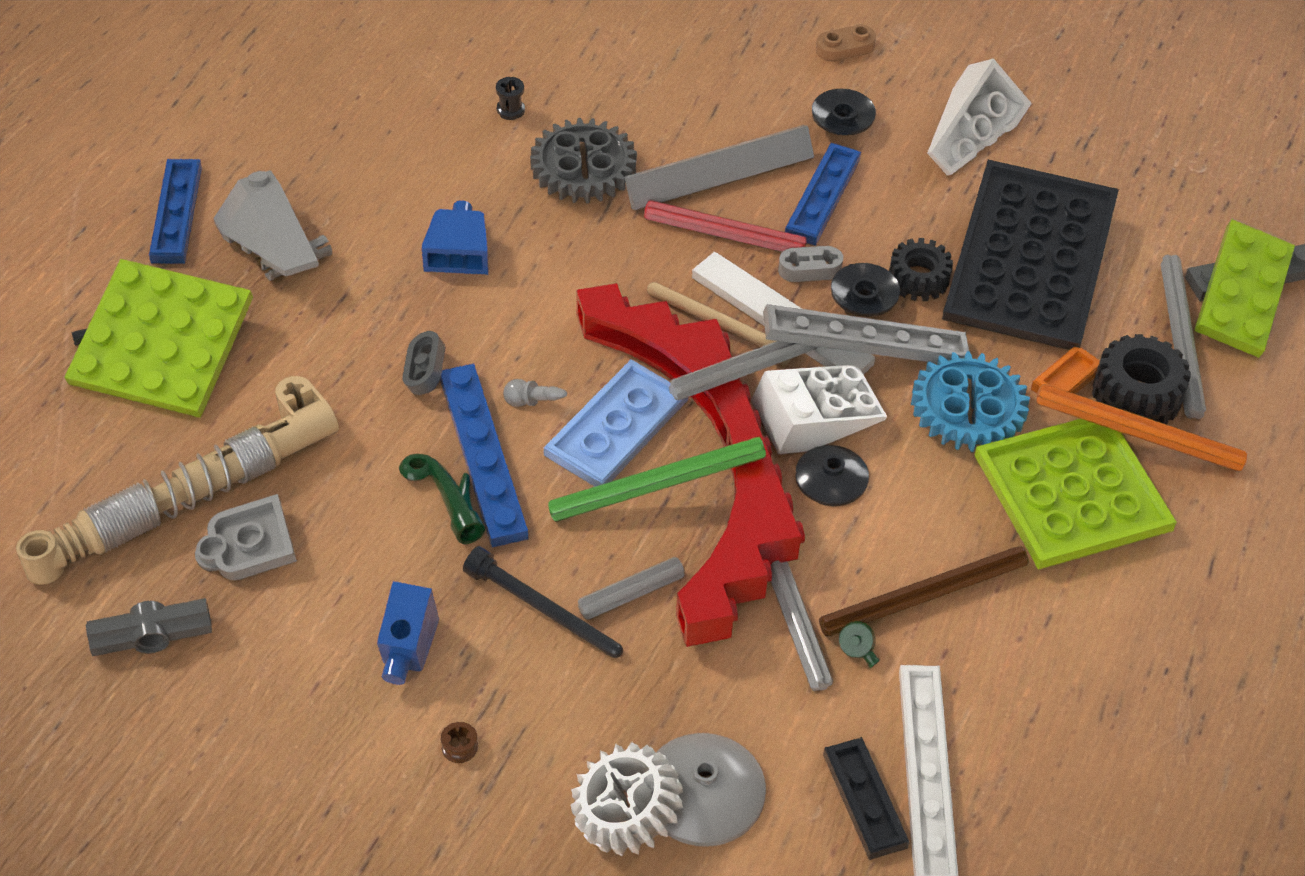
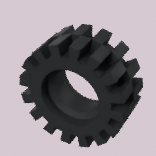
[889,238,953,302]

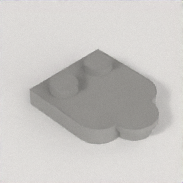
[195,494,297,580]

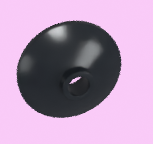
[812,89,876,135]
[831,263,900,317]
[795,445,869,506]

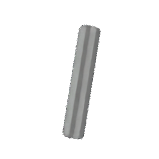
[578,557,685,620]

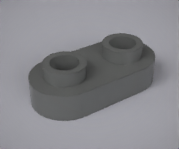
[402,331,446,395]

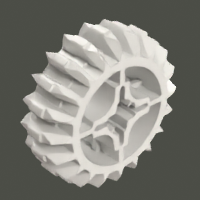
[570,742,683,856]

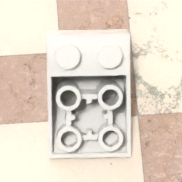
[751,364,887,454]

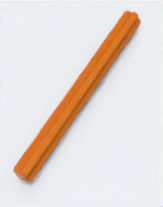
[1036,384,1247,471]

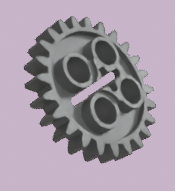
[530,118,637,203]

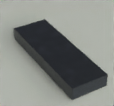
[823,737,909,860]

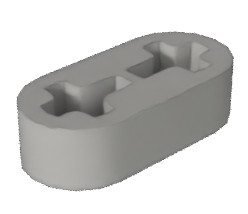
[778,246,843,282]

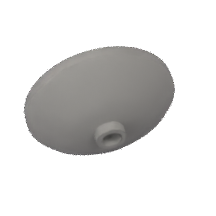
[656,733,766,847]

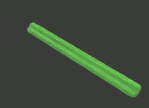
[548,437,766,522]

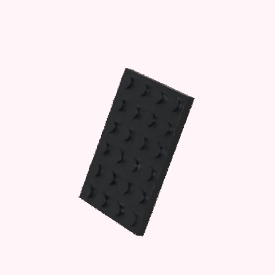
[942,159,1119,350]

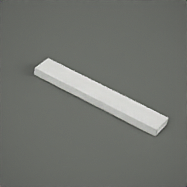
[692,252,875,374]
[899,665,958,876]

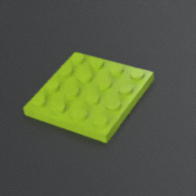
[64,259,253,418]
[974,419,1177,570]

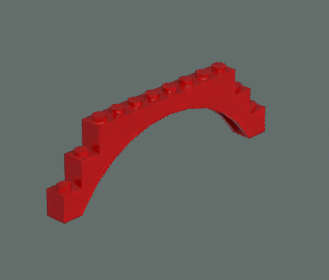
[576,283,805,647]

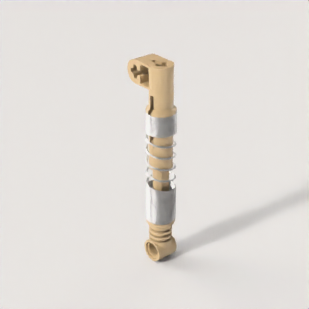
[16,376,339,585]

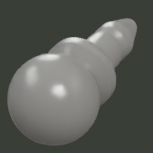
[503,379,567,407]

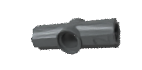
[86,598,212,657]

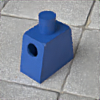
[422,200,489,275]
[377,581,439,685]

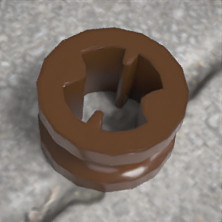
[441,722,478,763]

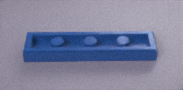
[785,143,861,246]
[149,159,202,264]

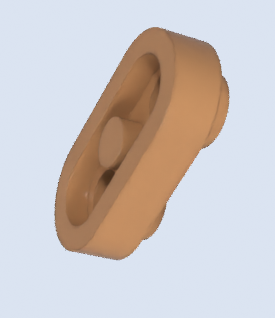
[816,24,876,61]

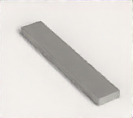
[624,125,814,210]
[763,304,969,363]

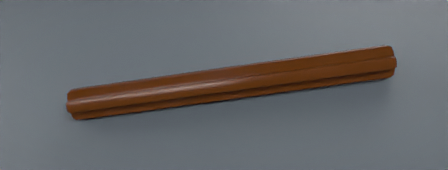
[819,546,1029,636]

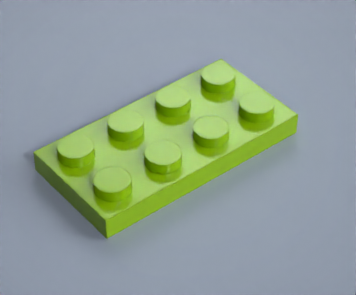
[1194,219,1295,358]

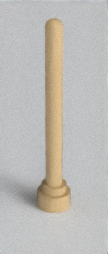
[647,282,792,366]

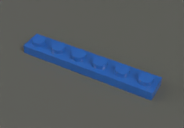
[440,364,528,547]

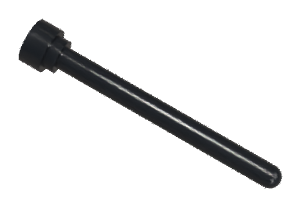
[463,546,623,658]

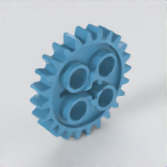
[911,351,1030,452]

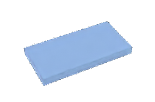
[544,359,688,487]

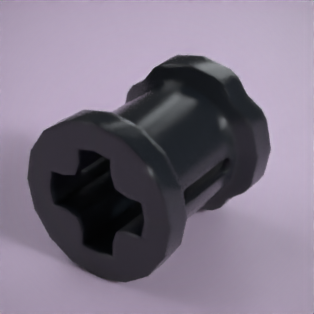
[496,77,525,120]

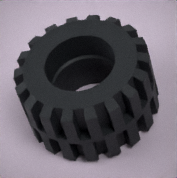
[1092,334,1191,424]

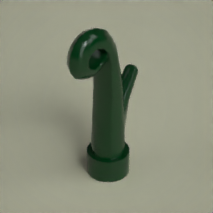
[399,453,485,544]

